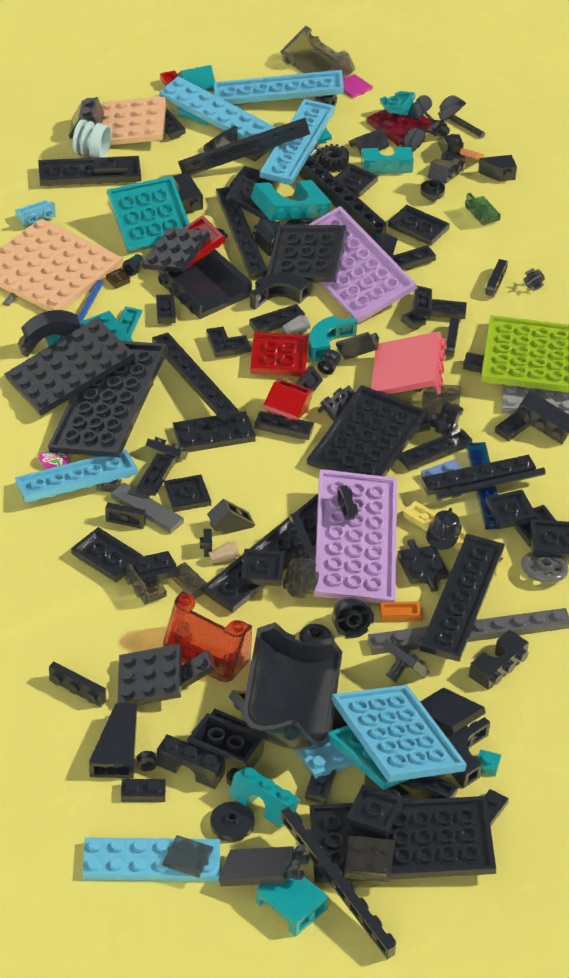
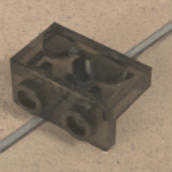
[125,564,167,605]

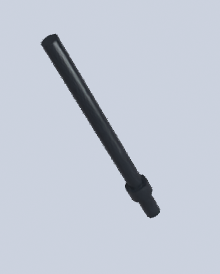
[436,467,546,500]

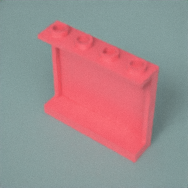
[371,331,447,395]

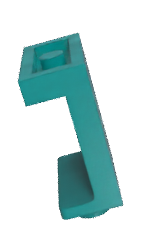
[256,877,328,937]

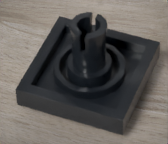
[381,639,430,683]

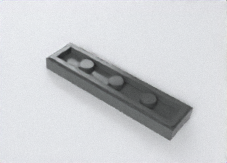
[111,483,184,533]

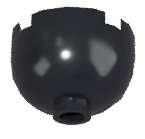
[332,596,374,638]

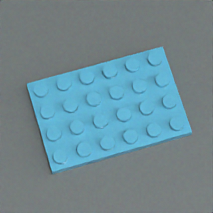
[332,685,467,782]

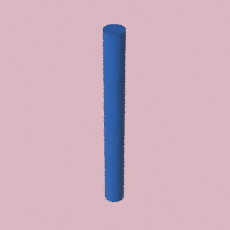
[77,280,103,322]

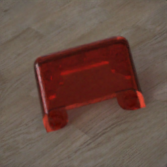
[163,591,252,682]

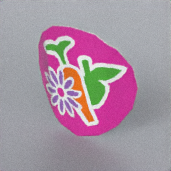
[39,452,69,469]

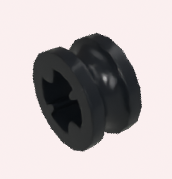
[137,751,157,772]

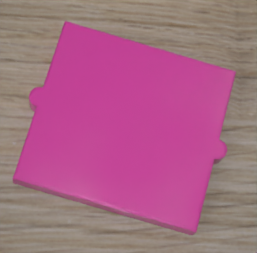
[343,74,373,98]

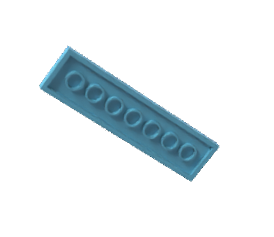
[214,70,344,104]
[159,76,276,153]
[260,99,335,185]

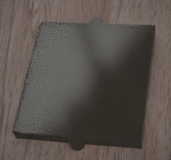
[162,835,213,878]

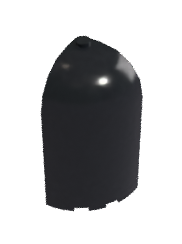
[243,622,342,750]

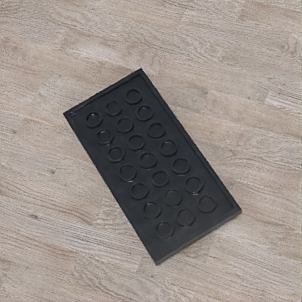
[48,341,168,458]
[309,796,496,883]

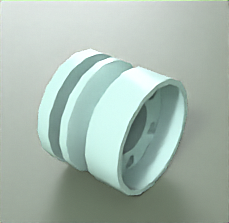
[72,119,111,158]

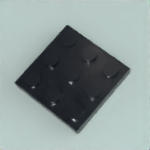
[142,228,211,273]
[117,644,182,705]

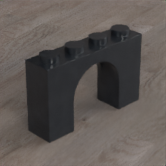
[173,172,203,213]

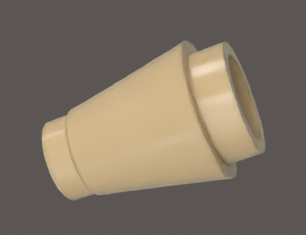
[208,541,240,564]

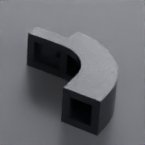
[249,273,311,310]
[17,310,81,357]
[449,717,490,788]

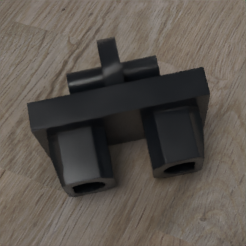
[435,401,464,435]

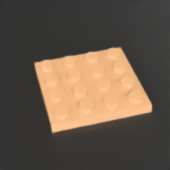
[101,96,167,145]

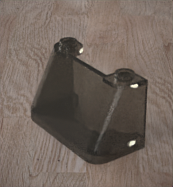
[280,26,355,78]

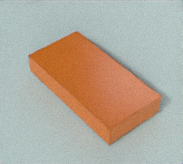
[460,148,485,160]
[379,601,422,622]

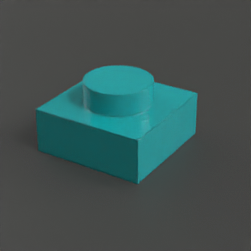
[477,749,501,776]

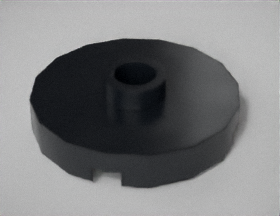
[210,802,255,842]

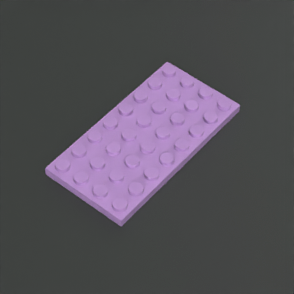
[309,206,417,324]
[313,469,397,604]

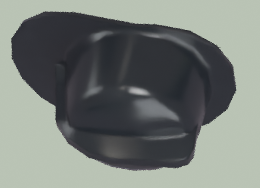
[426,508,462,550]

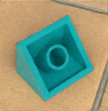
[178,65,215,91]

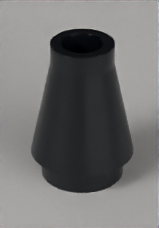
[122,254,143,276]

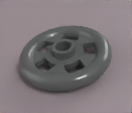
[521,552,569,583]

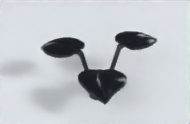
[402,95,467,153]

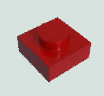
[160,70,178,87]

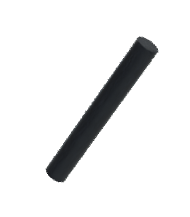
[449,115,485,138]

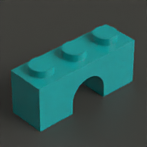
[361,147,414,174]
[228,767,300,828]

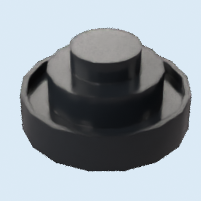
[420,180,445,201]

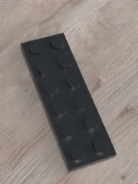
[38,156,141,186]

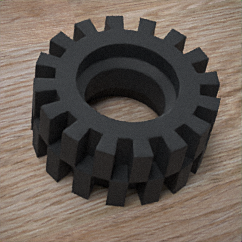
[319,144,349,173]

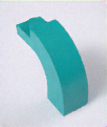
[309,315,357,362]

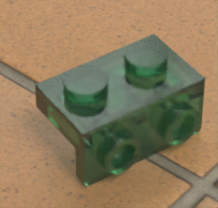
[465,193,501,225]

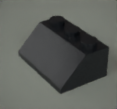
[187,713,265,768]

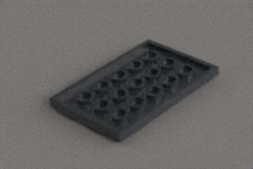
[4,318,135,416]
[307,385,428,477]

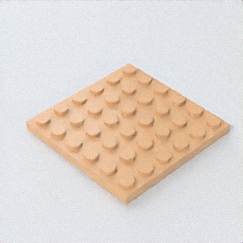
[0,218,123,311]

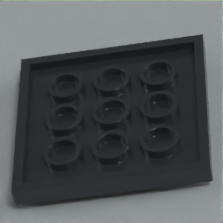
[267,225,347,282]

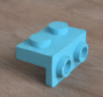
[15,200,56,226]

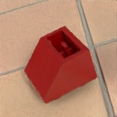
[262,378,314,421]

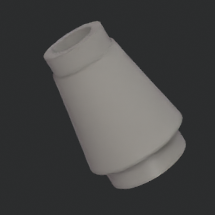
[282,315,310,334]

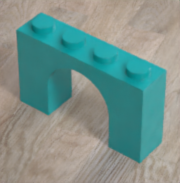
[251,180,332,221]

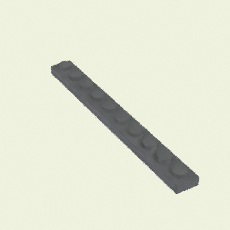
[368,608,569,655]

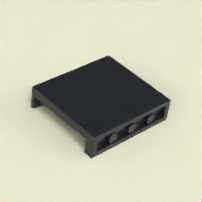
[158,249,252,319]

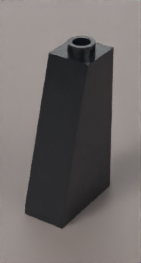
[89,703,137,778]

